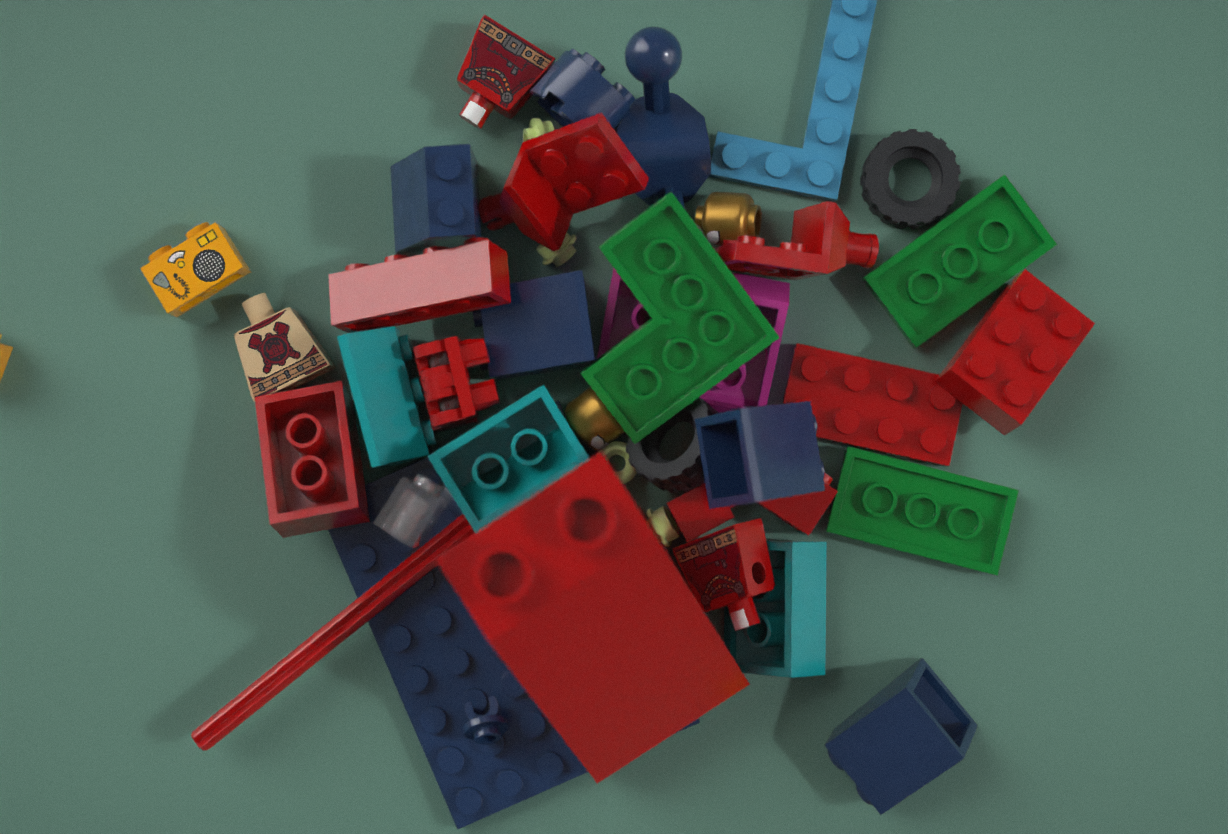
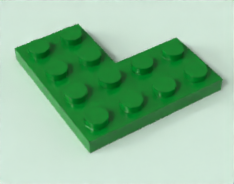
[581,191,780,444]

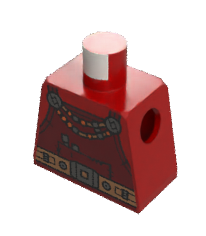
[457,14,556,129]
[673,518,775,631]

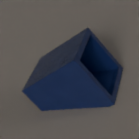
[390,144,482,253]
[472,270,595,380]
[695,401,825,509]
[824,658,978,815]

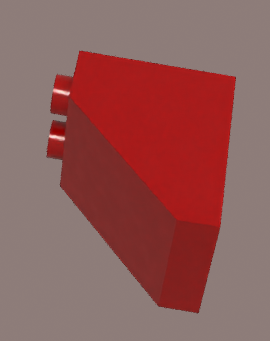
[436,452,750,784]

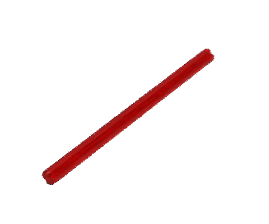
[191,514,475,751]

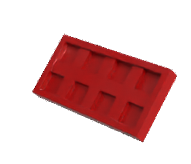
[782,343,963,467]

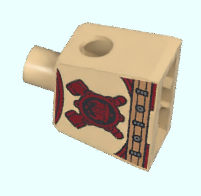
[234,293,336,402]

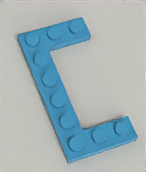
[709,0,877,202]

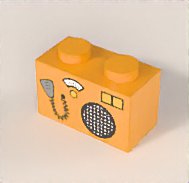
[140,222,251,317]

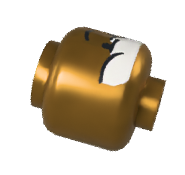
[695,192,762,248]
[565,387,625,450]

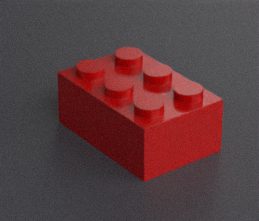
[935,269,1096,436]
[254,381,370,538]

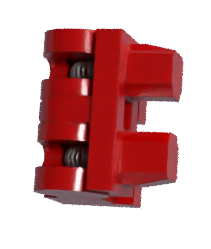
[413,336,500,433]

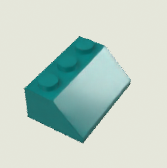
[337,326,437,469]
[428,385,590,533]
[724,540,827,678]

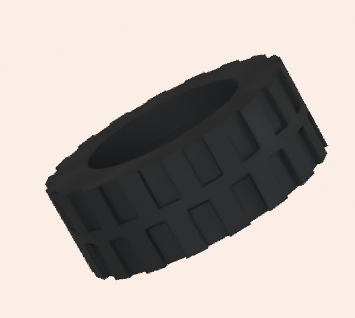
[860,129,961,229]
[626,397,719,493]

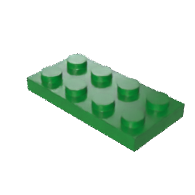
[862,174,1057,349]
[825,446,1019,576]

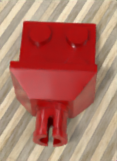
[479,112,649,251]
[714,201,879,281]

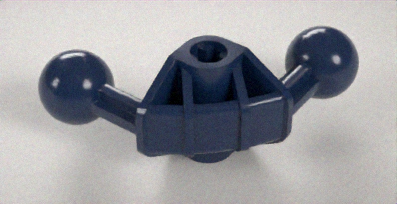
[617,26,712,236]

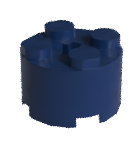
[530,49,635,129]

